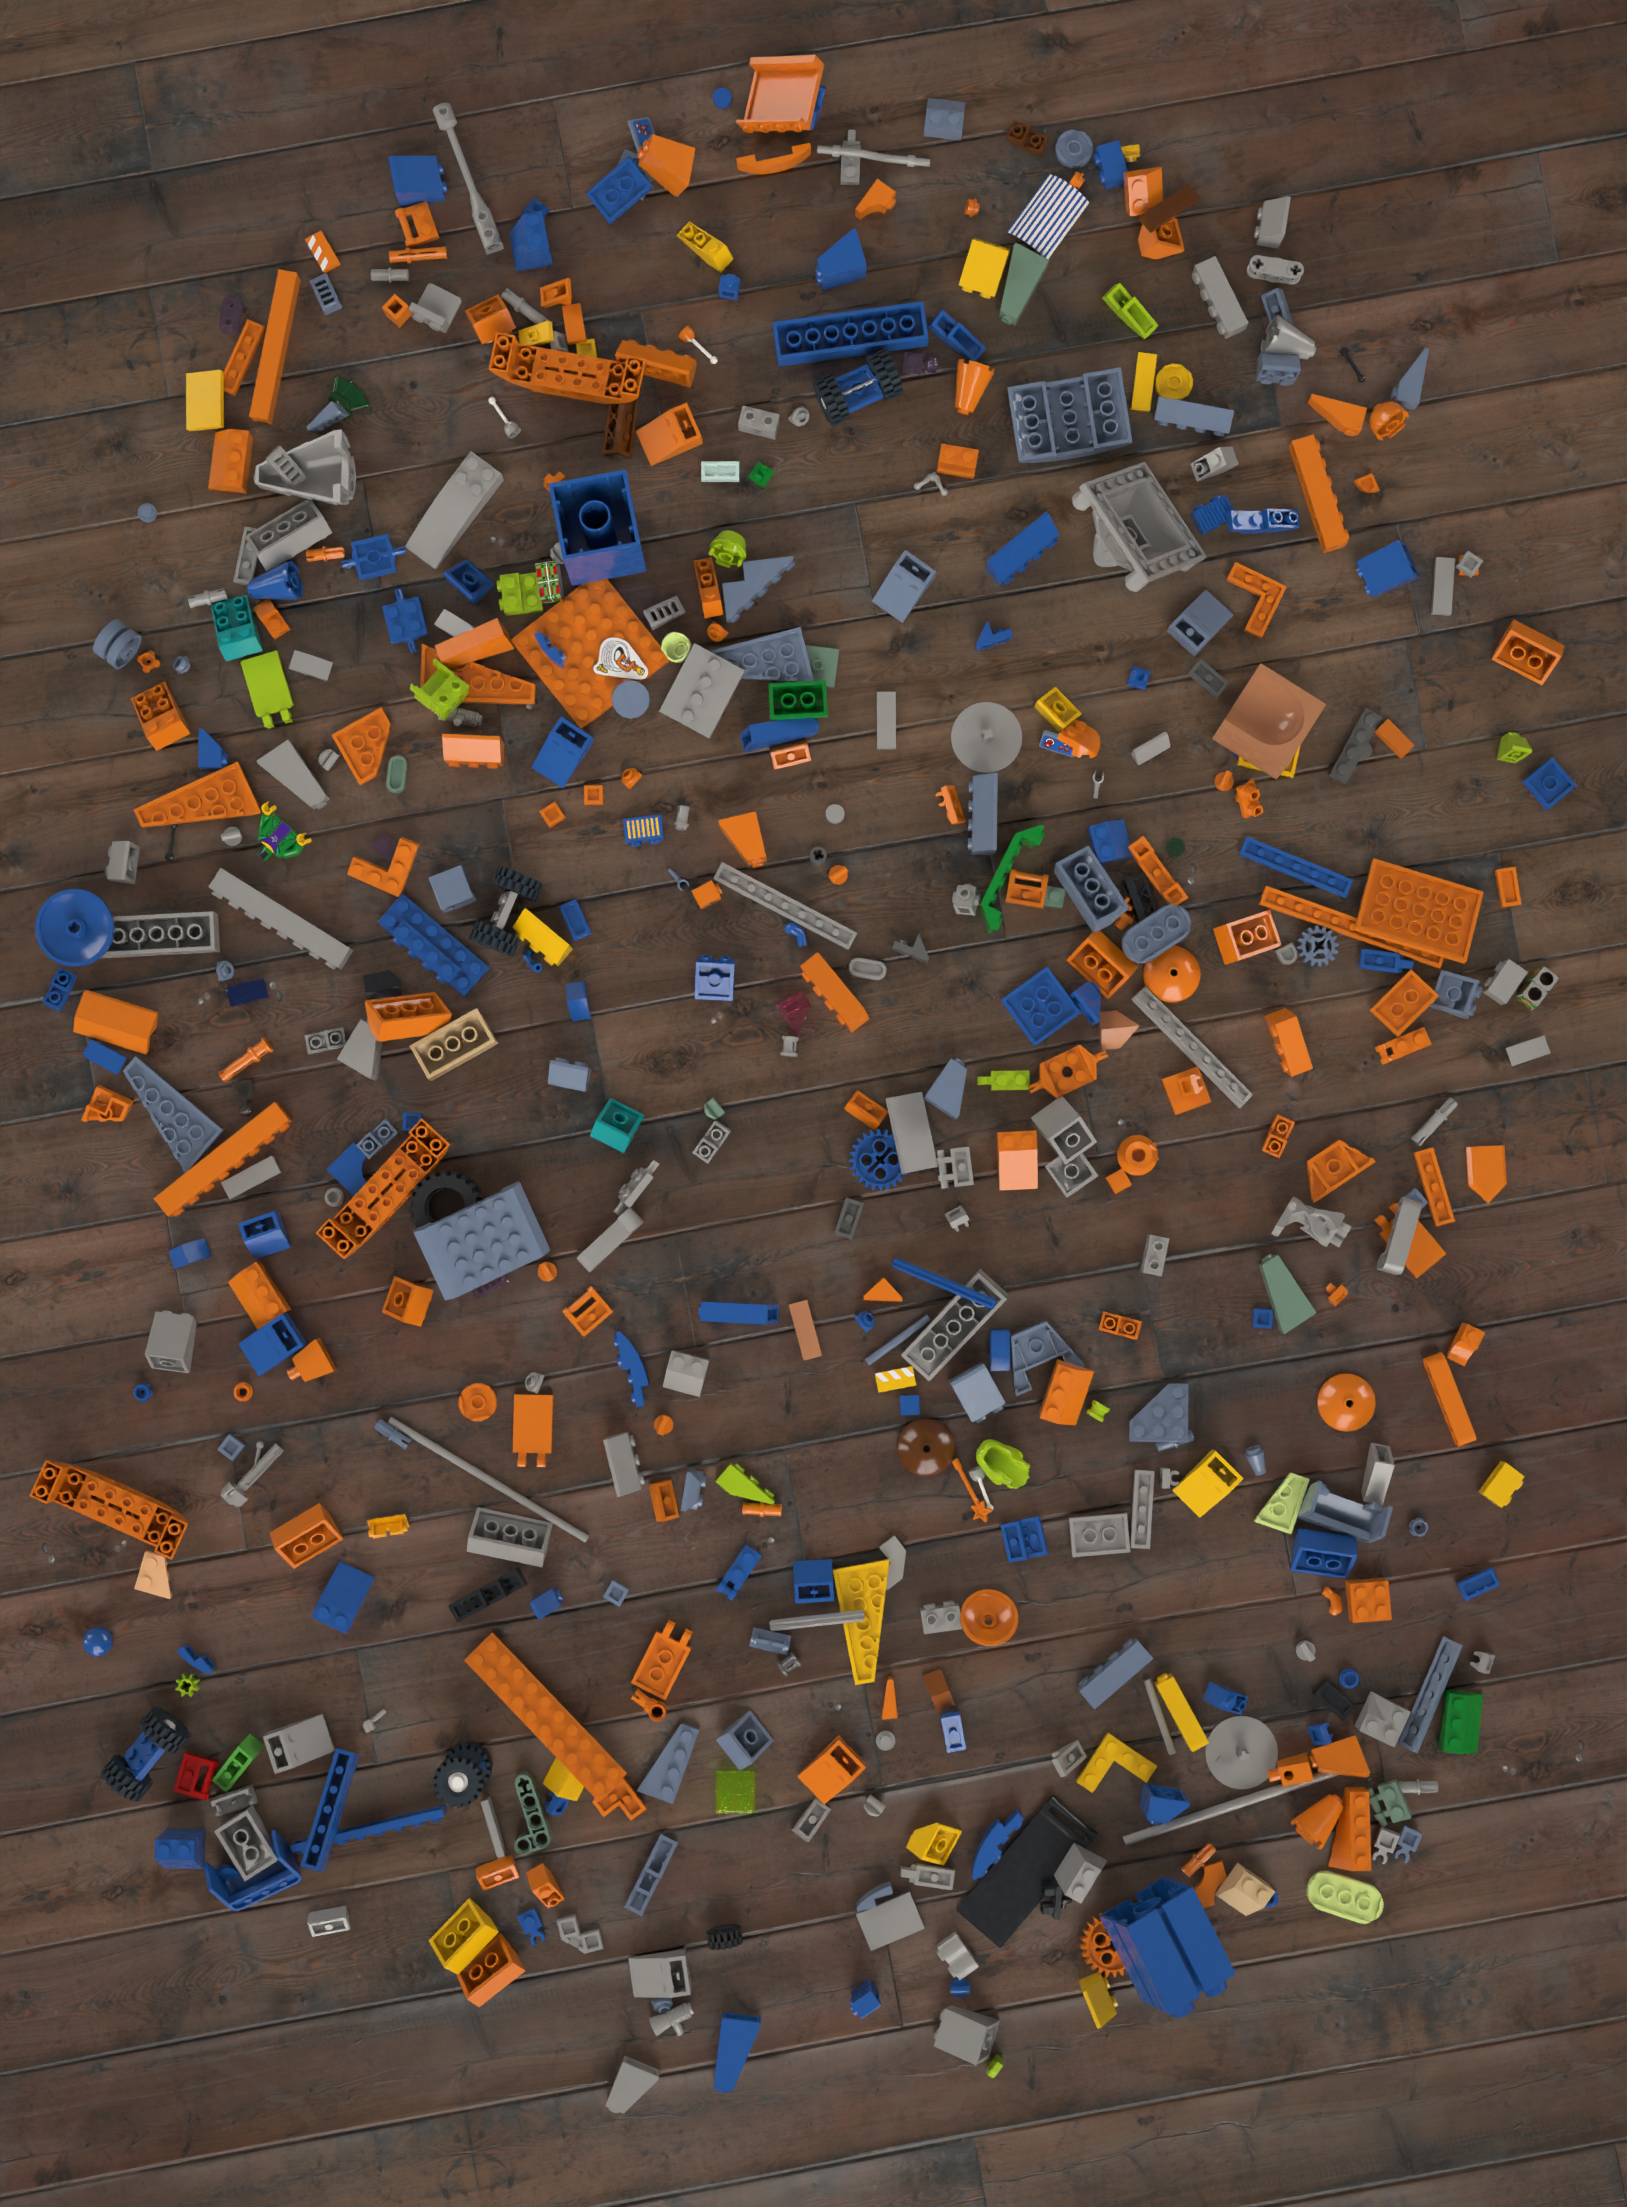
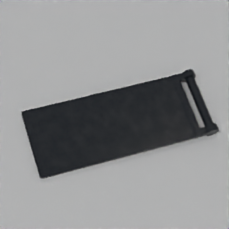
[957,1794,1098,1948]

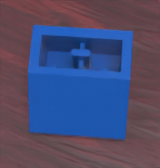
[238,1211,291,1260]
[793,1559,834,1603]

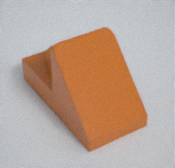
[540,278,572,308]
[253,599,291,640]

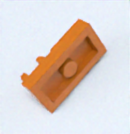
[936,785,966,824]

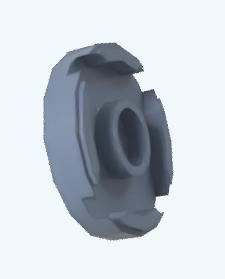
[1055,129,1093,168]
[611,680,650,719]

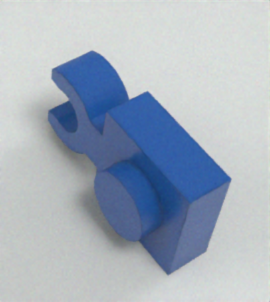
[517,1907,546,1946]

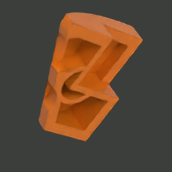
[81,1085,134,1122]

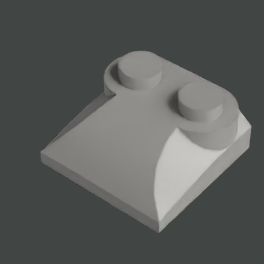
[1045,1153,1098,1198]

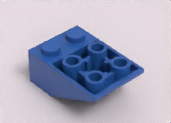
[531,717,595,788]
[238,1313,308,1376]

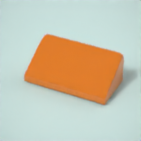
[1374,719,1415,759]
[769,739,811,770]
[844,1090,888,1130]
[649,1479,679,1522]
[476,1855,520,1891]

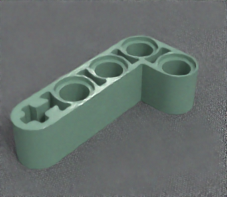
[514,1771,552,1855]

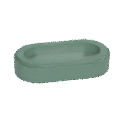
[386,755,408,794]

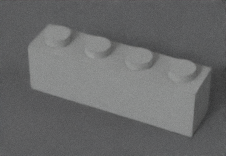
[1192,256,1249,339]

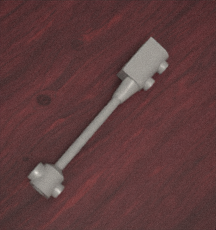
[433,103,504,255]

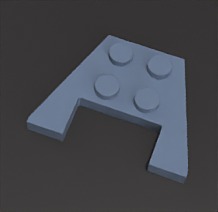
[1010,1320,1085,1396]

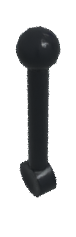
[1340,348,1365,382]
[165,824,178,860]

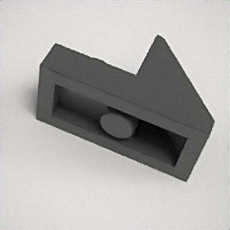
[892,934,929,963]

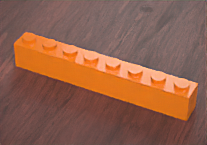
[153,1102,293,1217]

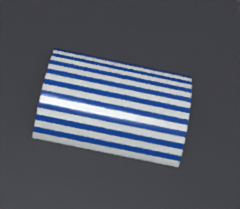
[1006,174,1089,259]

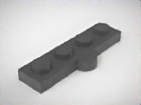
[1328,708,1382,784]

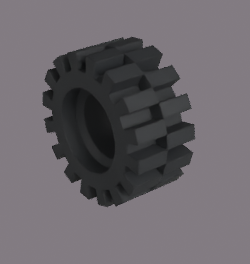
[706,1924,743,1950]

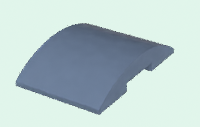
[1007,367,1132,463]

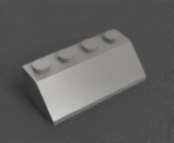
[245,499,332,571]
[467,1507,553,1567]

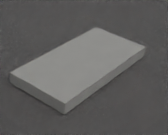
[886,1092,938,1174]

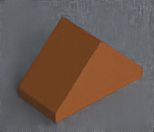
[923,1668,955,1712]

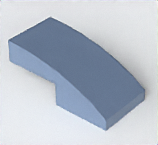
[856,1881,893,1912]

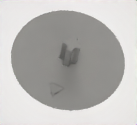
[951,702,1022,773]
[1205,1716,1278,1789]

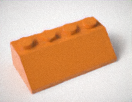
[615,340,697,388]
[365,992,452,1042]

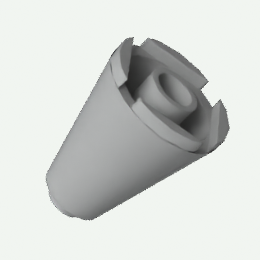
[1261,316,1317,360]

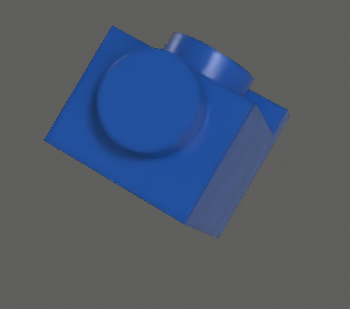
[719,274,741,301]

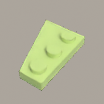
[1254,1472,1310,1534]

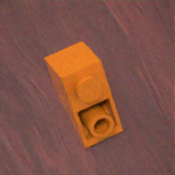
[526,1863,565,1908]

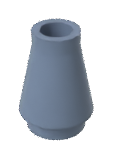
[1245,1445,1266,1476]

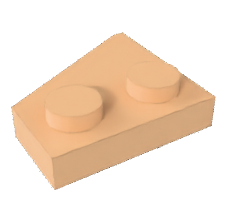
[134,1551,173,1599]

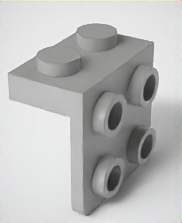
[409,283,462,333]

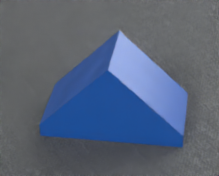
[565,981,591,1022]
[168,1238,212,1269]

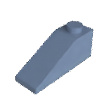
[1391,348,1429,410]

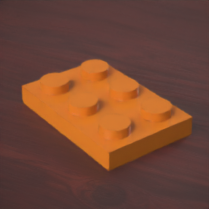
[1370,970,1439,1037]

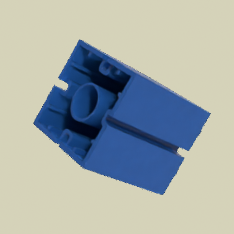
[1099,1877,1236,2018]

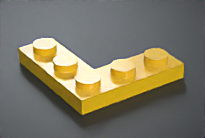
[1076,1732,1157,1793]

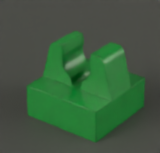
[748,461,774,489]

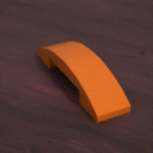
[736,143,811,174]
[1128,836,1189,906]

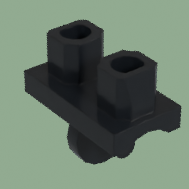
[1040,1878,1072,1920]

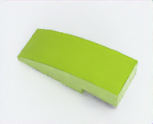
[1102,283,1159,339]

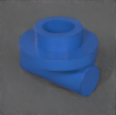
[854,1311,875,1333]
[950,1978,970,1998]

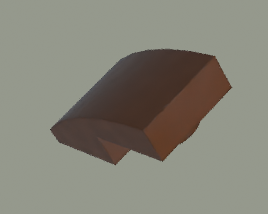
[1006,121,1049,156]

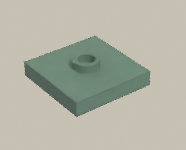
[805,645,839,688]

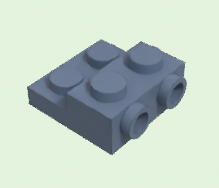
[1430,970,1483,1019]

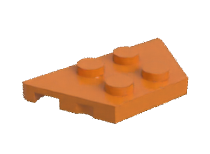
[1306,1140,1376,1203]

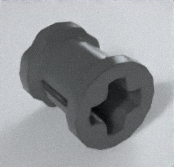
[776,1651,802,1677]

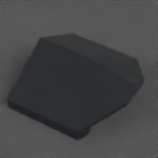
[363,970,402,1000]

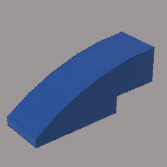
[927,310,986,362]

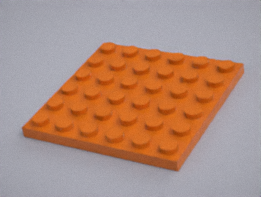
[511,579,670,730]

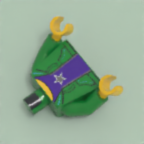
[257,801,312,861]

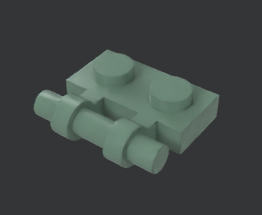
[1367,1779,1412,1827]

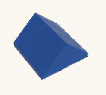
[444,559,495,606]

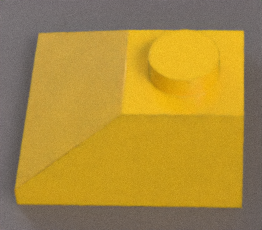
[906,1823,962,1866]

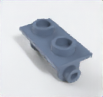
[749,1627,791,1655]

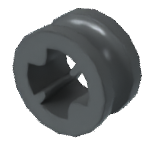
[809,846,827,865]

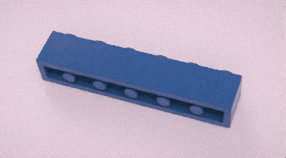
[300,1748,360,1872]

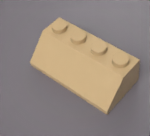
[410,1008,499,1081]

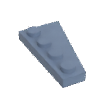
[637,1722,699,1804]

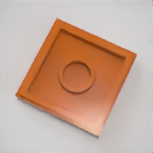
[1162,1066,1211,1115]

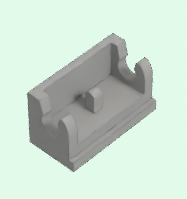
[211,1784,258,1817]

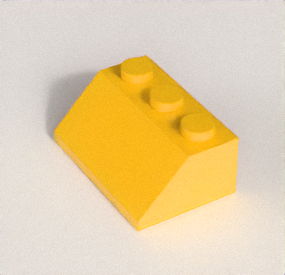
[513,908,573,966]
[428,1898,499,1974]

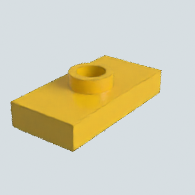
[518,321,554,347]

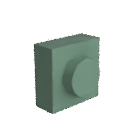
[1044,886,1065,909]

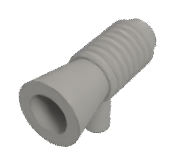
[438,708,483,727]
[649,2002,695,2036]

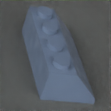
[968,773,998,855]
[1054,846,1129,933]

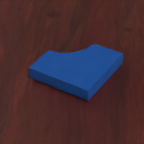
[326,1142,367,1196]

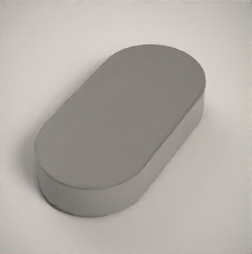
[849,958,887,980]

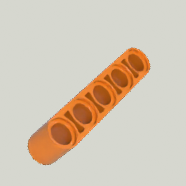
[1423,1352,1476,1447]

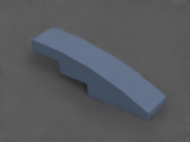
[624,1834,678,1916]

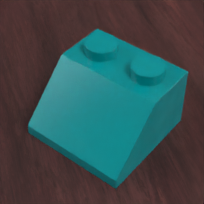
[590,1098,644,1153]

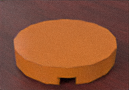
[459,1383,497,1421]

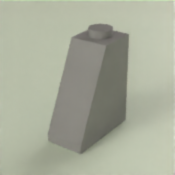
[1361,1443,1395,1505]
[605,2056,660,2114]

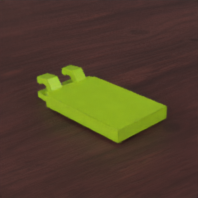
[240,650,294,730]

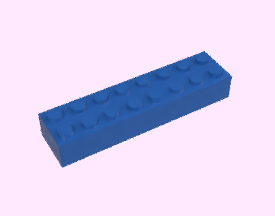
[772,301,929,367]

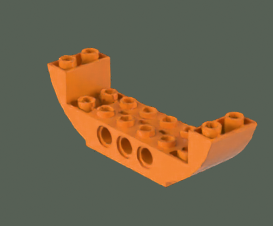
[489,332,646,405]
[316,1118,450,1259]
[29,1460,188,1560]

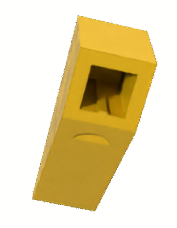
[677,222,733,272]

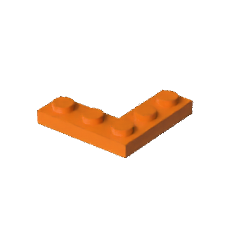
[1226,562,1287,639]
[347,837,420,897]

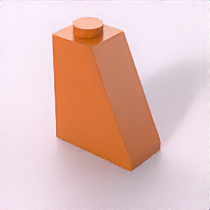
[1309,1735,1370,1778]

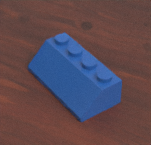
[985,511,1059,587]

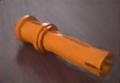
[218,1037,274,1082]

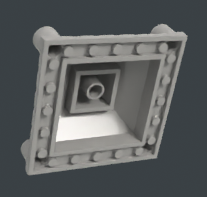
[1072,462,1207,592]

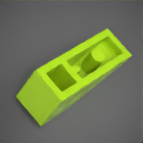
[1497,732,1532,763]

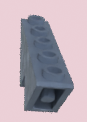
[722,556,796,623]

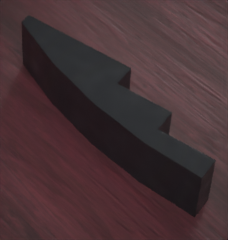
[448,1567,528,1623]

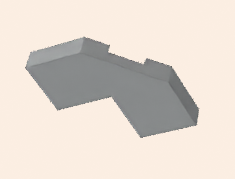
[879,1535,906,1590]
[556,1914,604,1954]

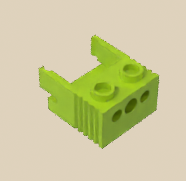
[410,659,469,721]

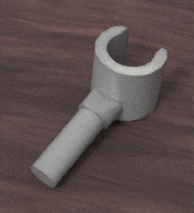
[1093,770,1105,799]
[363,1709,386,1733]

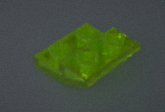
[716,1771,755,1813]

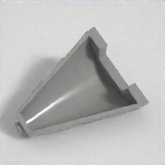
[253,429,356,505]

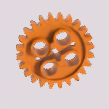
[1080,1913,1125,1978]

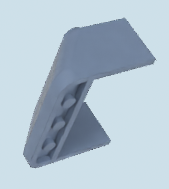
[1297,1481,1393,1543]

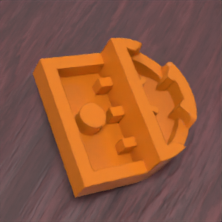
[1057,720,1100,758]

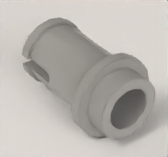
[674,805,690,831]

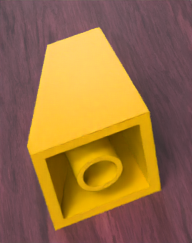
[959,238,1011,299]

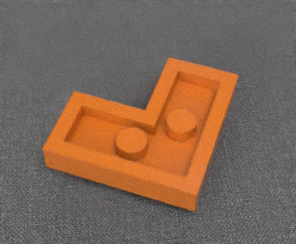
[592,1777,647,1821]

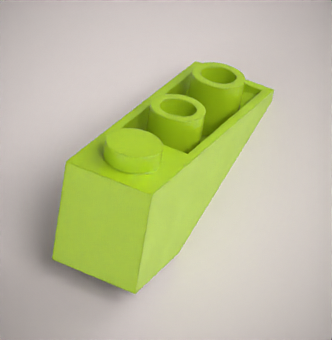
[716,1462,775,1504]

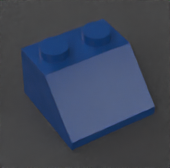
[1087,819,1133,865]

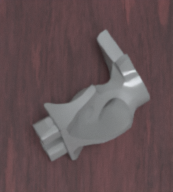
[1271,1196,1352,1247]

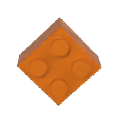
[1345,1578,1392,1623]

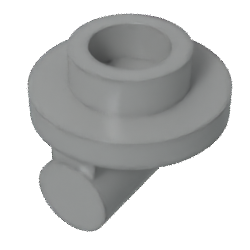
[788,406,809,426]
[550,542,564,564]
[319,749,340,771]
[221,827,243,846]
[525,1372,545,1394]
[1296,1640,1316,1662]
[864,1795,886,1816]

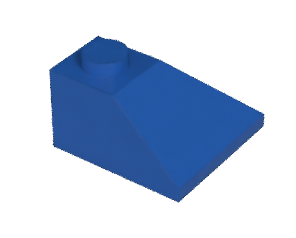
[1069,981,1101,1026]

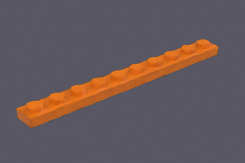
[1258,886,1444,969]

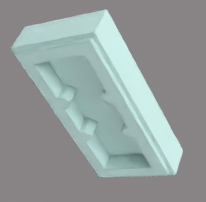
[701,461,739,482]

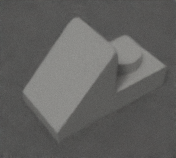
[1052,1740,1087,1777]

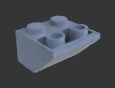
[1256,352,1301,386]
[548,1057,592,1092]

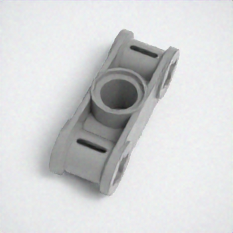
[1246,255,1304,285]

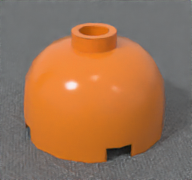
[1369,401,1409,440]

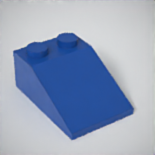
[311,1561,375,1634]

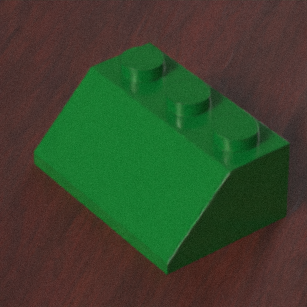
[768,680,828,720]
[1438,1689,1483,1754]

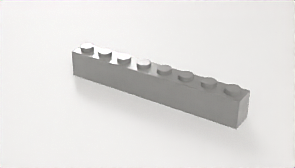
[209,868,353,970]

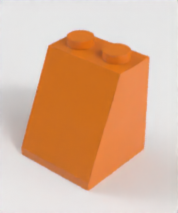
[637,134,695,197]
[718,812,767,868]

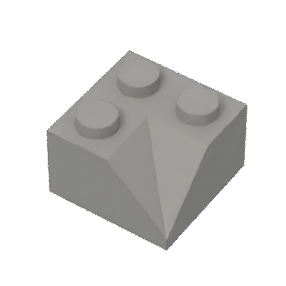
[1354,1691,1411,1748]

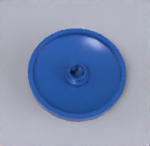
[35,889,115,967]

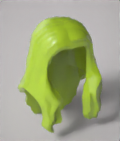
[976,1439,1030,1489]

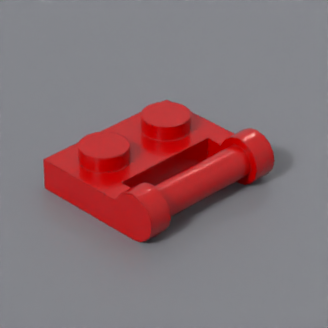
[173,1752,219,1800]

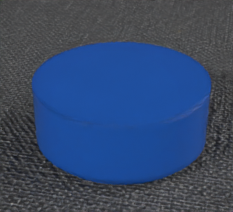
[713,88,732,109]

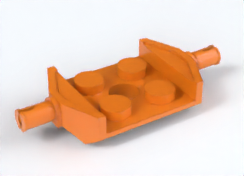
[1028,1045,1108,1098]

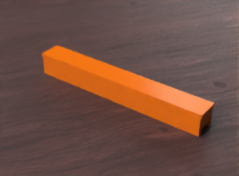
[249,269,301,425]

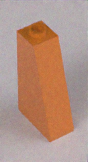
[435,618,514,669]

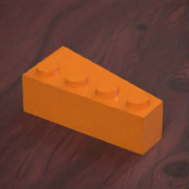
[800,952,869,1033]

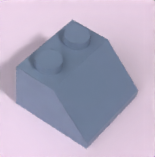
[924,98,965,140]
[716,1710,774,1770]

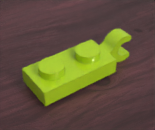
[977,1070,1030,1091]

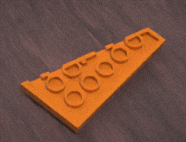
[420,644,536,705]
[133,762,262,828]

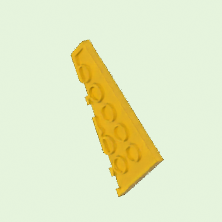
[833,1559,890,1685]

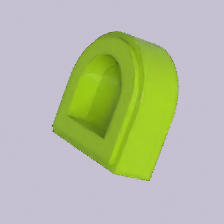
[986,2054,1003,2078]

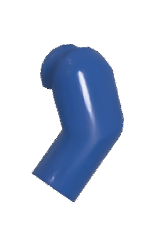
[784,922,807,947]

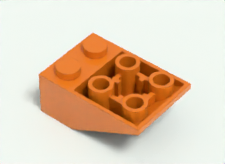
[636,402,703,466]
[131,681,191,751]
[797,1735,866,1804]

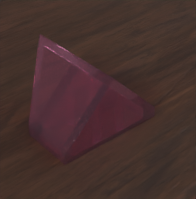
[776,991,811,1037]

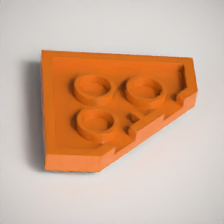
[332,707,392,786]

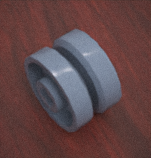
[93,619,142,669]

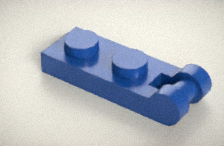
[716,1544,762,1601]

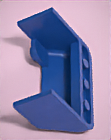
[203,1830,302,1911]

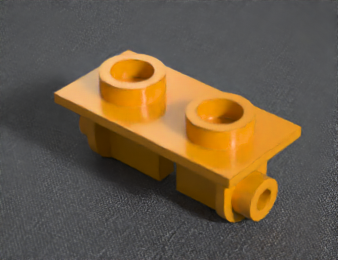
[367,1514,409,1539]

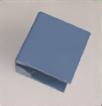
[429,865,477,913]

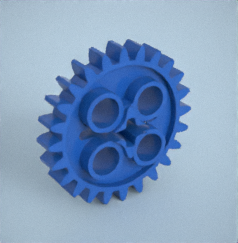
[848,1129,907,1191]

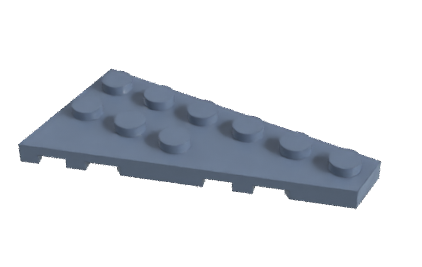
[710,627,814,682]
[123,1056,224,1173]

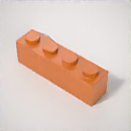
[1328,1787,1371,1871]

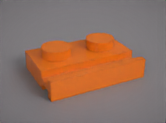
[937,444,979,479]

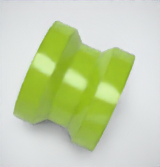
[1086,1399,1110,1422]

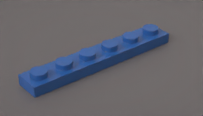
[1239,837,1353,898]

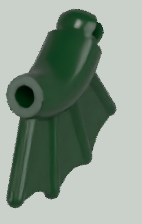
[329,375,370,420]

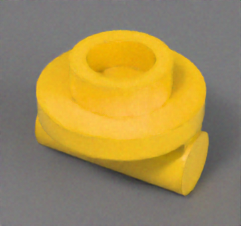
[1121,144,1140,162]

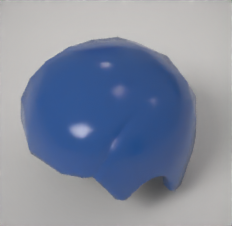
[83,1627,113,1657]

